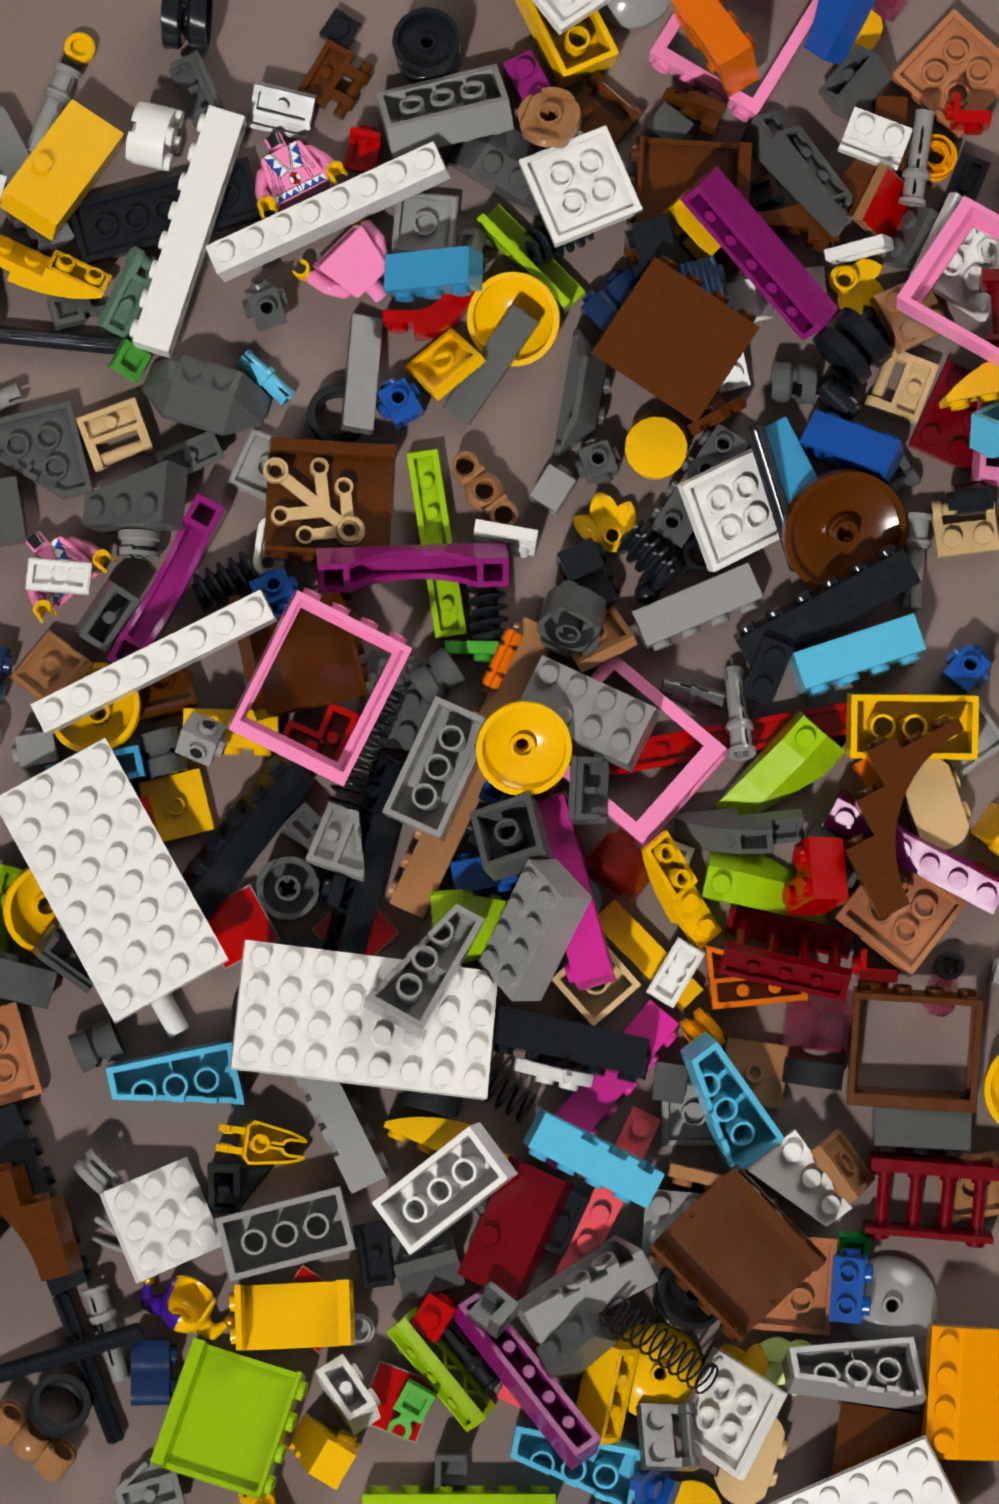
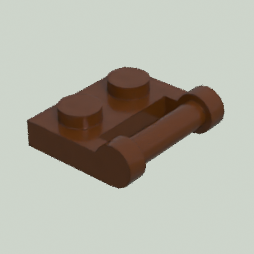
[575,71,645,147]

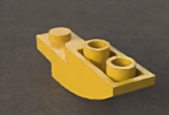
[0,234,112,299]
[939,361,999,411]
[642,830,722,950]
[383,1116,510,1159]

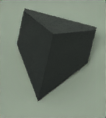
[207,1162,275,1213]

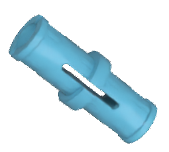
[236,349,295,406]

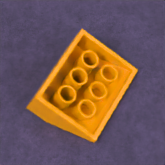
[921,1323,999,1461]

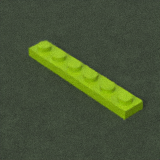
[407,449,467,640]
[362,1484,556,1504]

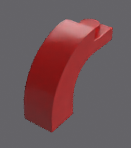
[383,291,475,341]

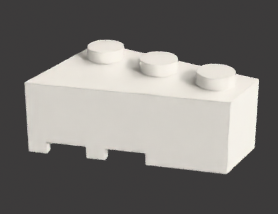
[746,1129,852,1227]

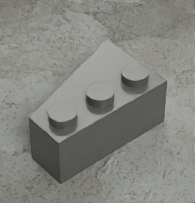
[83,459,188,534]

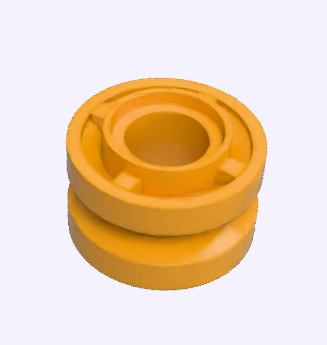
[916,134,957,183]
[679,1007,727,1046]

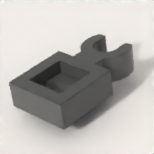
[47,296,105,331]

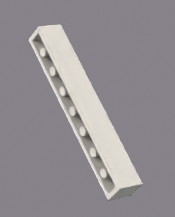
[129,105,247,358]
[205,141,451,282]
[30,590,277,735]

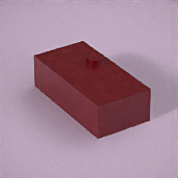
[457,1156,574,1301]

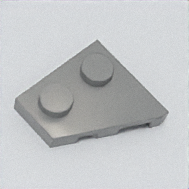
[305,802,366,882]
[114,1456,186,1504]

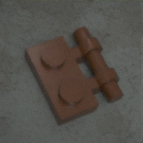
[297,39,374,120]

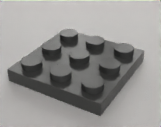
[361,651,464,752]

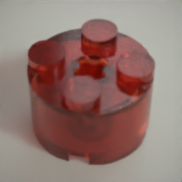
[585,829,650,902]

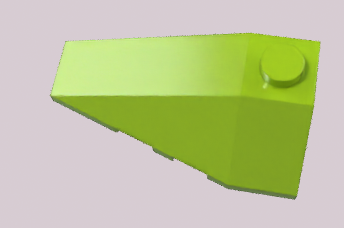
[715,710,846,815]
[701,851,827,924]
[430,889,508,963]

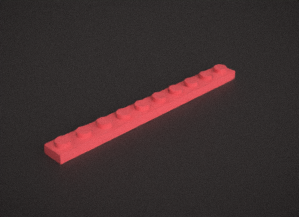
[497,1106,661,1410]

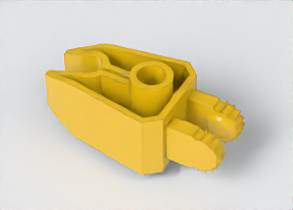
[215,1119,307,1165]

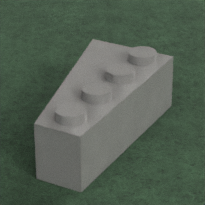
[363,903,485,1038]
[295,1077,390,1194]
[517,1235,658,1344]
[782,1336,927,1412]

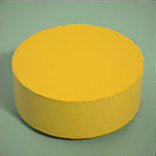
[64,32,96,65]

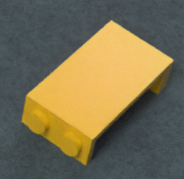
[229,1279,356,1351]

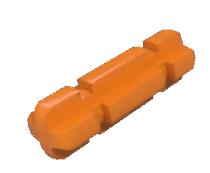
[482,629,522,690]

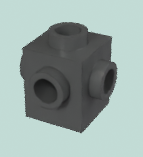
[241,279,289,332]
[574,438,621,486]

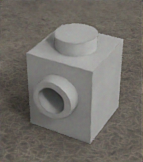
[11,727,61,770]

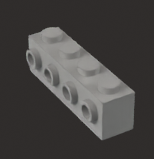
[631,563,763,652]

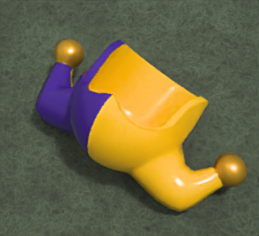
[141,1275,235,1340]

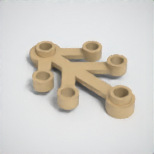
[263,457,365,546]

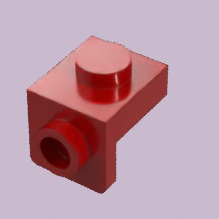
[944,92,992,135]
[344,125,382,174]
[851,949,898,988]
[410,1291,457,1343]

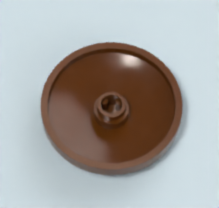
[782,469,907,589]

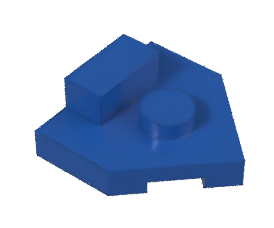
[630,1470,681,1504]

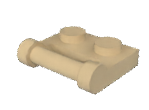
[864,347,939,425]
[76,397,155,472]
[930,501,999,558]

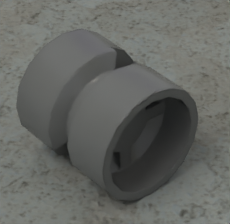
[769,361,817,405]
[406,648,466,706]
[139,726,189,780]
[68,1018,126,1073]

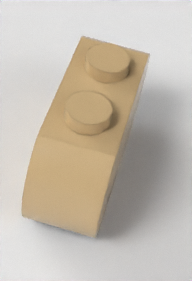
[903,759,971,850]
[714,1417,788,1504]

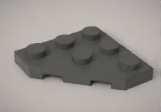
[0,400,94,500]

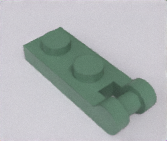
[96,246,159,339]

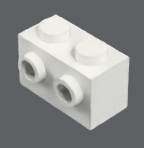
[316,1354,381,1435]

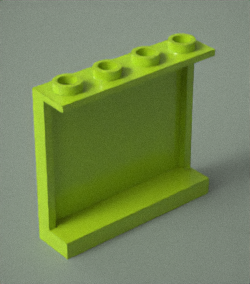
[150,1337,308,1501]

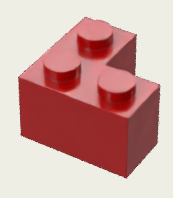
[282,703,360,762]
[782,837,849,916]

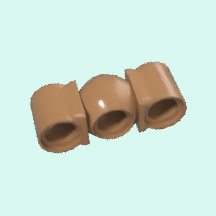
[451,451,518,526]
[0,1400,78,1482]

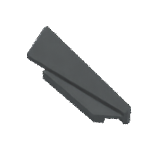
[0,106,74,255]
[741,110,852,237]

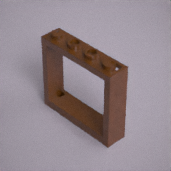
[846,982,984,1113]

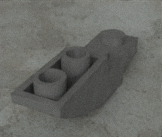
[674,807,804,854]

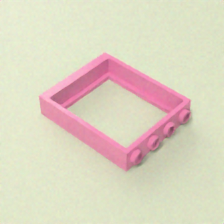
[649,0,819,122]
[896,195,999,367]
[226,588,412,787]
[562,655,728,847]

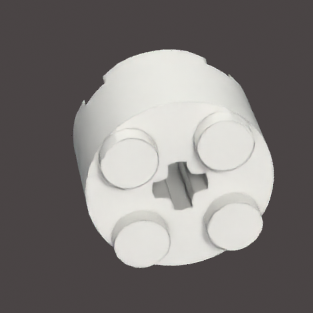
[126,101,184,172]

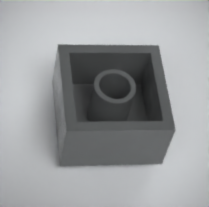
[470,792,554,882]

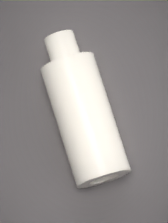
[151,993,190,1039]

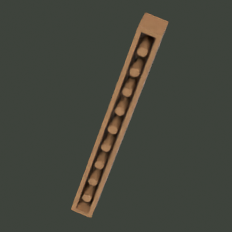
[387,617,551,920]

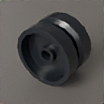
[161,0,213,51]
[392,7,464,84]
[812,307,892,388]
[652,1267,718,1332]

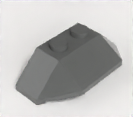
[445,129,547,222]
[553,329,611,458]
[142,354,271,436]

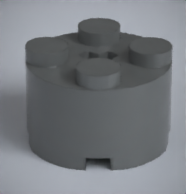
[537,580,606,657]
[256,856,321,921]

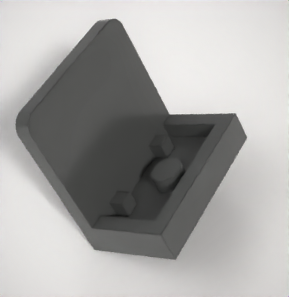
[883,207,939,270]

